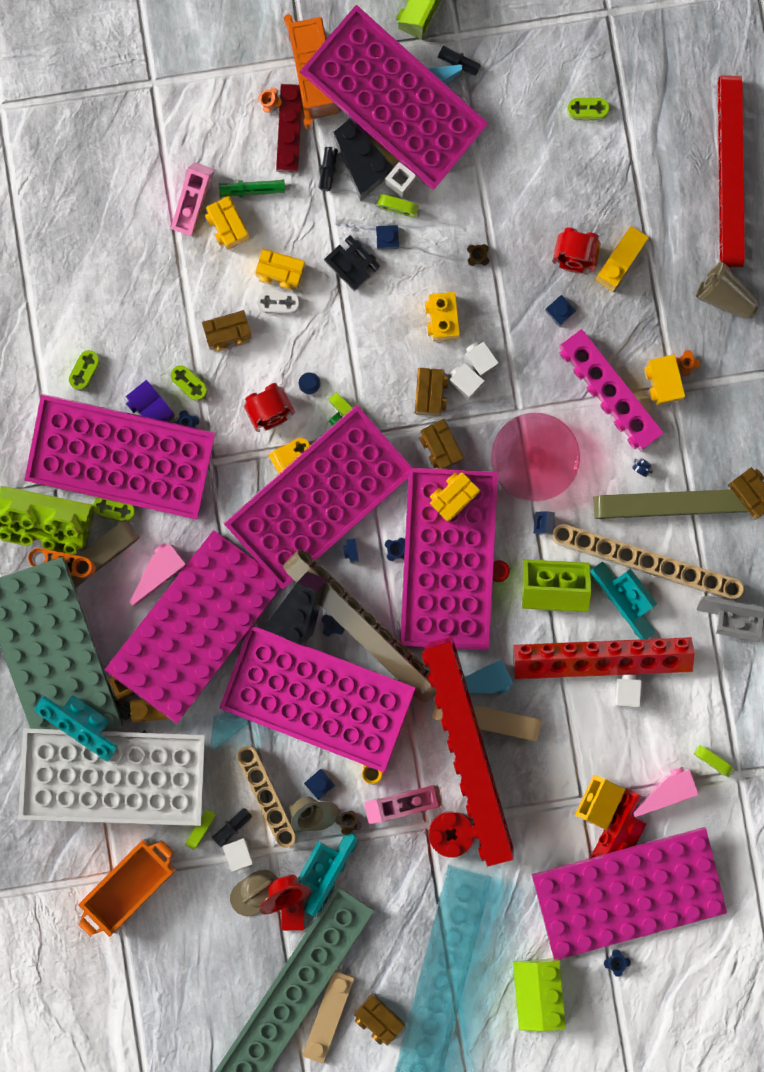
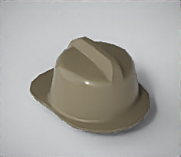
[288,796,339,832]
[230,870,278,916]

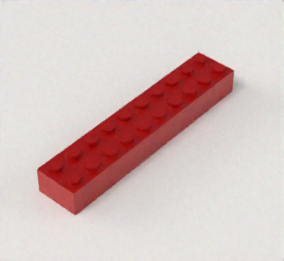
[422,636,514,867]

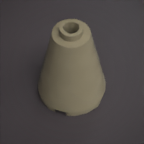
[695,262,758,319]

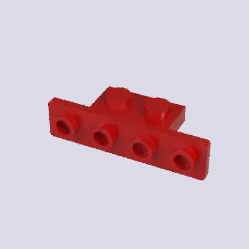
[589,788,647,858]

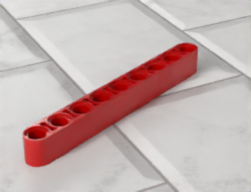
[718,76,745,267]

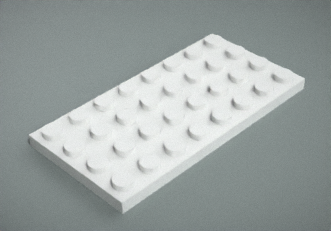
[18,728,205,826]

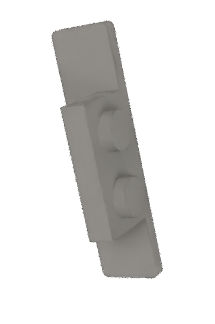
[697,596,764,642]

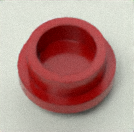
[493,560,510,582]

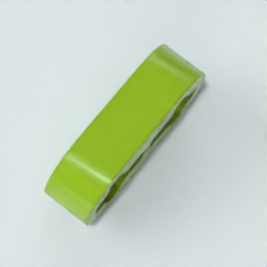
[567,98,609,120]
[376,194,419,218]
[69,350,100,391]
[171,365,207,401]
[328,392,352,416]
[93,497,135,521]
[694,745,735,778]
[185,809,217,851]

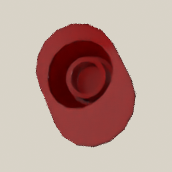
[259,874,310,915]

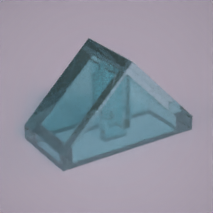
[210,716,249,751]

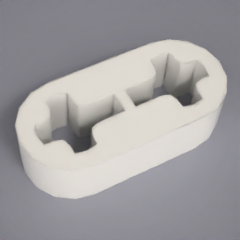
[257,292,299,314]

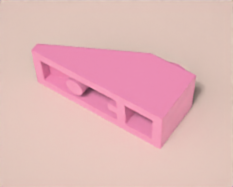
[171,162,215,236]
[130,543,186,606]
[632,766,699,817]
[364,785,439,824]

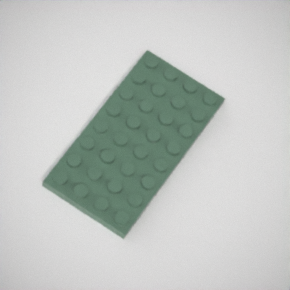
[0,556,123,731]

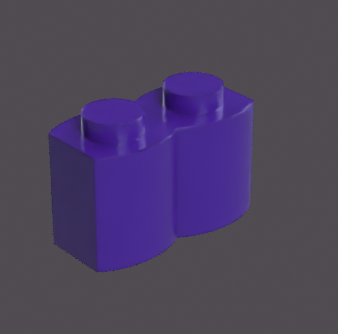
[125,380,175,422]

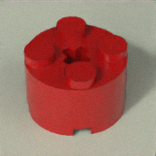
[552,227,601,273]
[244,383,295,432]
[428,811,474,858]

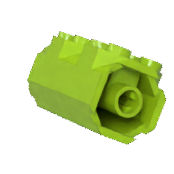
[0,486,94,555]

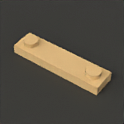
[302,970,354,1064]

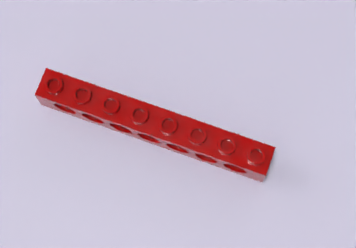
[513,637,695,679]

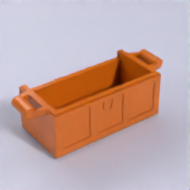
[284,14,339,129]
[78,838,177,937]

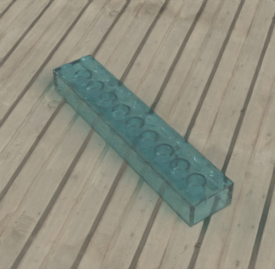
[394,864,492,1072]

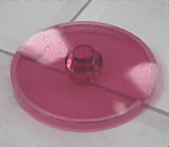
[491,413,580,502]

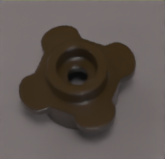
[467,244,489,266]
[335,811,362,836]

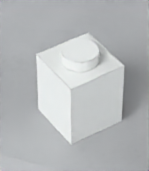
[385,162,416,198]
[465,341,498,377]
[449,363,484,400]
[615,675,641,707]
[223,837,254,874]

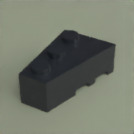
[334,118,394,201]
[263,571,327,646]

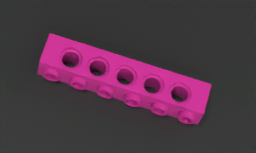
[559,329,663,451]

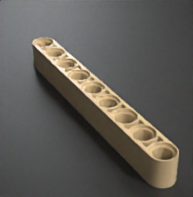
[552,524,744,600]

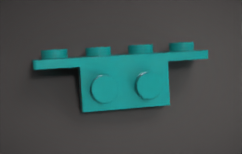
[590,562,657,639]
[34,695,118,762]
[298,833,358,917]

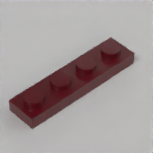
[276,84,302,173]

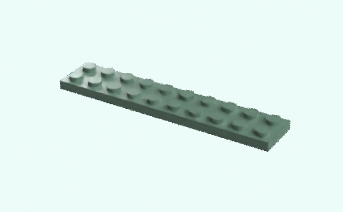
[214,886,374,1072]

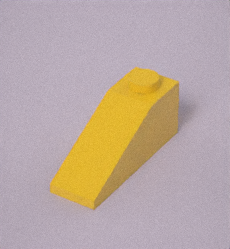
[595,226,649,292]

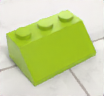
[396,0,441,40]
[521,559,591,612]
[513,958,566,1031]

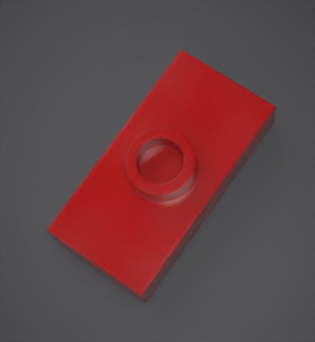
[281,884,304,931]

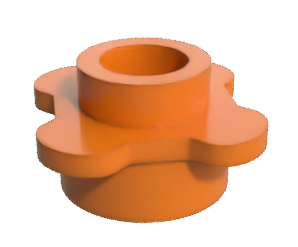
[258,87,282,113]
[676,350,700,376]

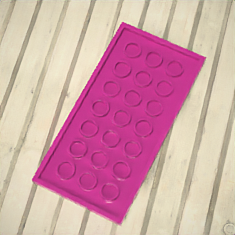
[300,5,488,190]
[24,394,216,520]
[223,405,412,589]
[400,468,498,650]
[105,530,284,724]
[219,625,416,773]
[531,827,727,959]

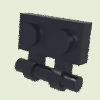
[324,235,381,292]

